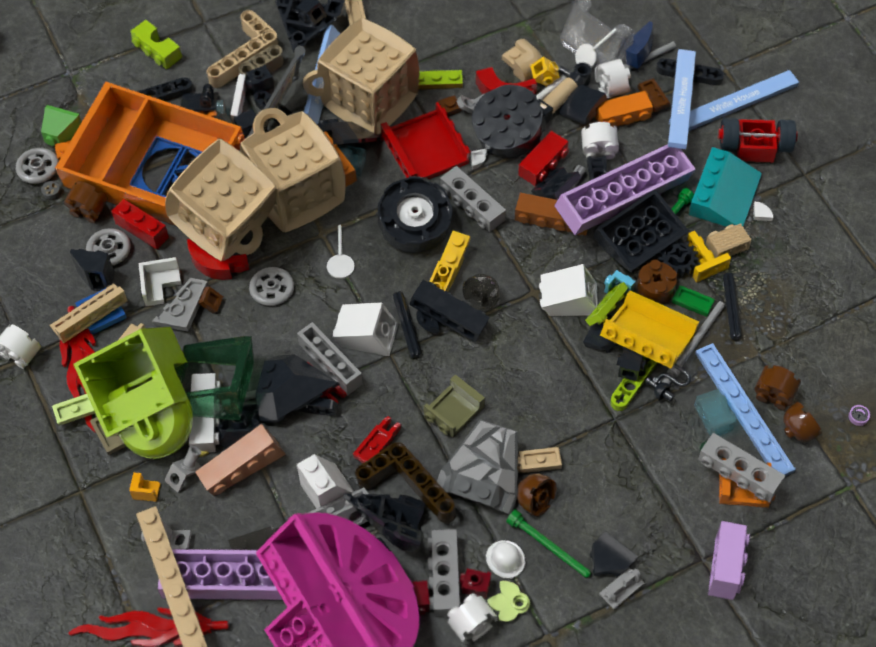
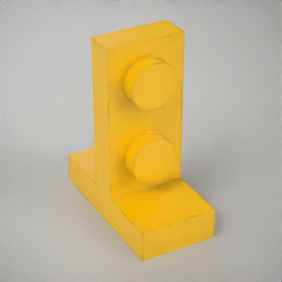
[686,231,731,283]

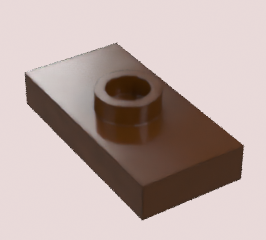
[637,78,670,113]

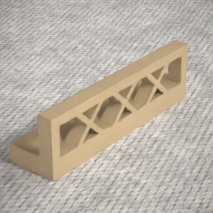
[50,284,127,343]

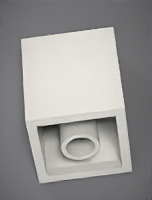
[539,264,598,316]
[332,303,399,356]
[297,454,354,509]

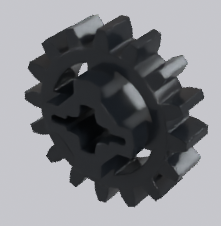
[657,239,699,277]

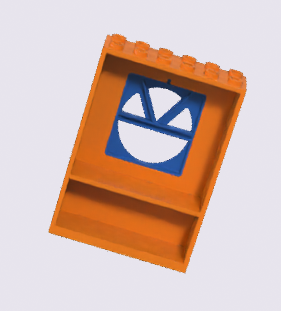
[55,82,244,226]

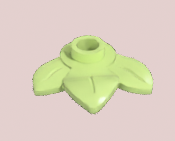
[488,581,530,622]

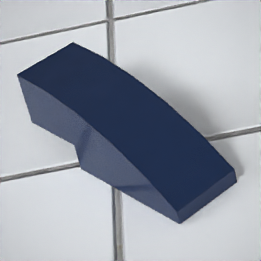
[625,21,653,68]

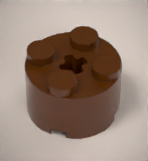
[64,181,108,223]
[637,260,677,305]
[755,365,801,410]

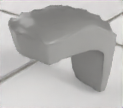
[457,94,484,114]

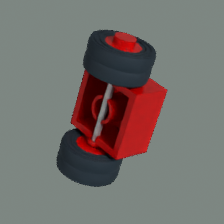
[718,118,798,162]

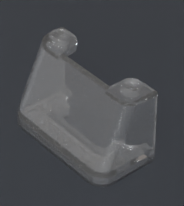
[560,0,634,68]

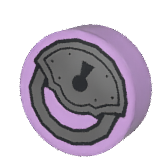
[848,405,870,426]

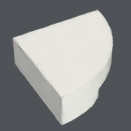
[469,149,487,169]
[754,202,773,221]

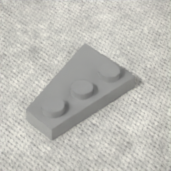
[152,278,209,331]

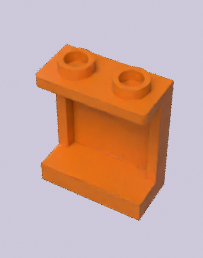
[719,458,775,508]

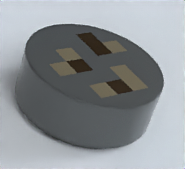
[41,181,61,200]

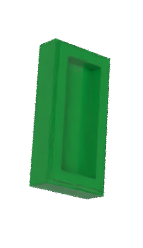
[672,285,715,317]

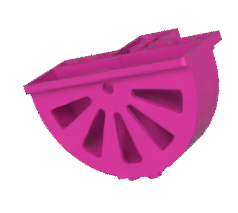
[256,513,419,647]

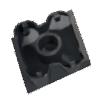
[218,404,260,449]

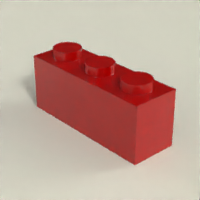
[518,131,569,186]
[112,199,169,250]

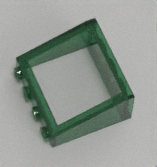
[175,336,254,420]

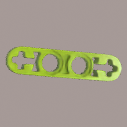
[610,356,658,411]

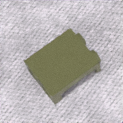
[423,375,485,438]

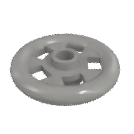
[16,148,59,184]
[86,228,131,266]
[249,267,294,306]

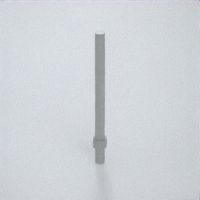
[661,301,725,384]

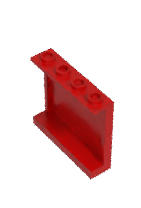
[380,102,471,180]

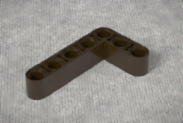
[355,442,456,523]

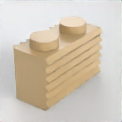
[706,224,751,258]

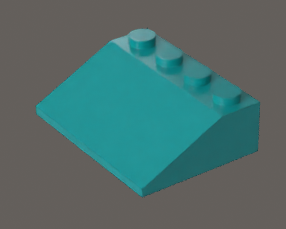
[689,147,762,227]

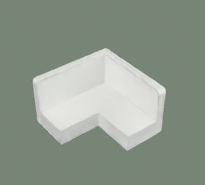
[139,257,182,306]

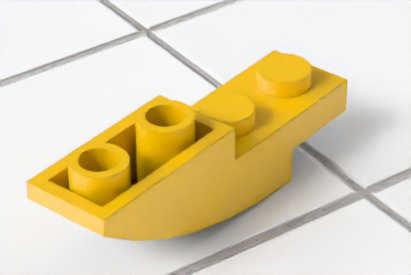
[429,231,471,291]

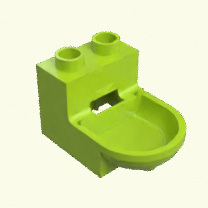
[74,327,193,458]

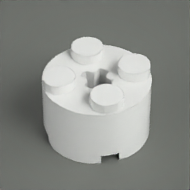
[595,59,630,98]
[581,122,619,160]
[0,324,41,369]
[447,593,498,644]

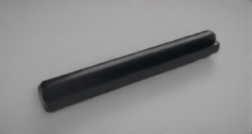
[723,272,742,340]
[393,291,421,358]

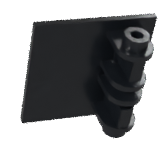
[180,83,218,112]

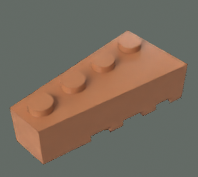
[196,424,286,496]

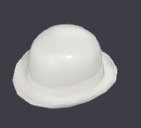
[486,541,525,579]

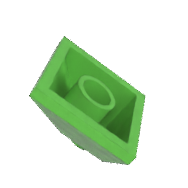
[41,105,82,146]

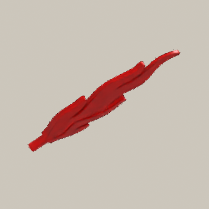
[59,306,96,432]
[68,608,229,647]

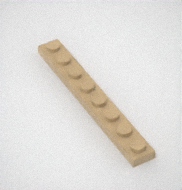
[136,506,207,647]

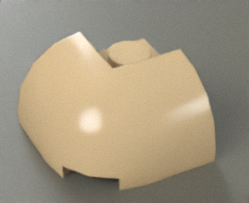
[502,39,542,82]

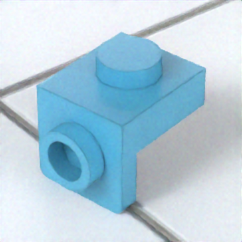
[604,270,636,296]

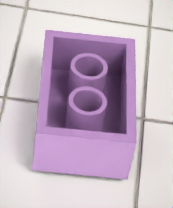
[708,521,749,600]

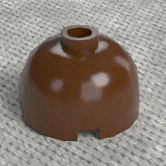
[783,402,822,442]
[517,474,557,516]

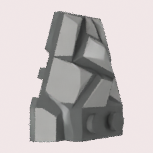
[437,420,518,515]

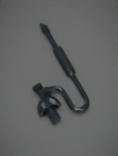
[645,363,691,402]

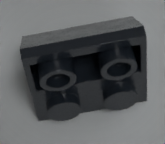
[70,249,115,291]

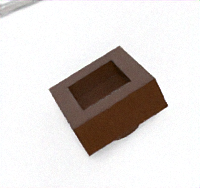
[438,95,461,117]
[198,286,223,313]

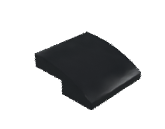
[559,84,607,124]
[531,167,582,200]

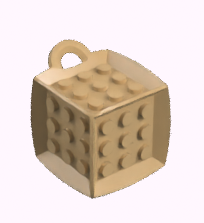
[303,18,420,135]
[240,108,346,232]
[165,139,277,261]

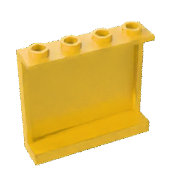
[600,290,699,369]

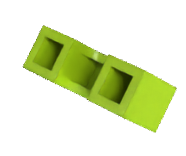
[130,20,182,69]

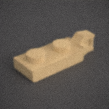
[517,447,562,473]

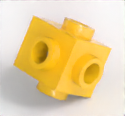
[530,56,560,87]

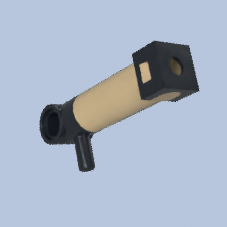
[538,62,592,124]

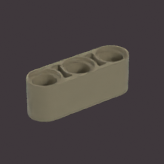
[239,45,284,80]

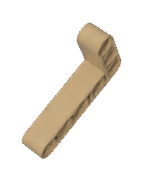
[207,10,278,88]

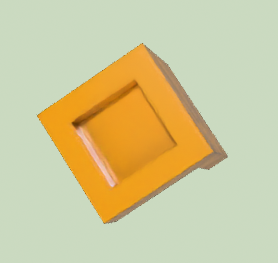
[129,472,160,502]

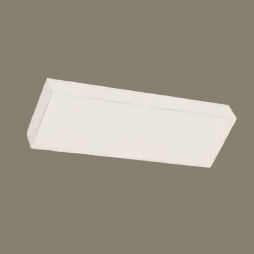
[231,74,247,125]

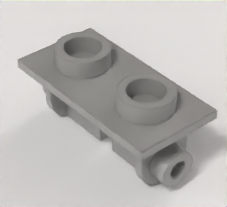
[599,568,644,609]

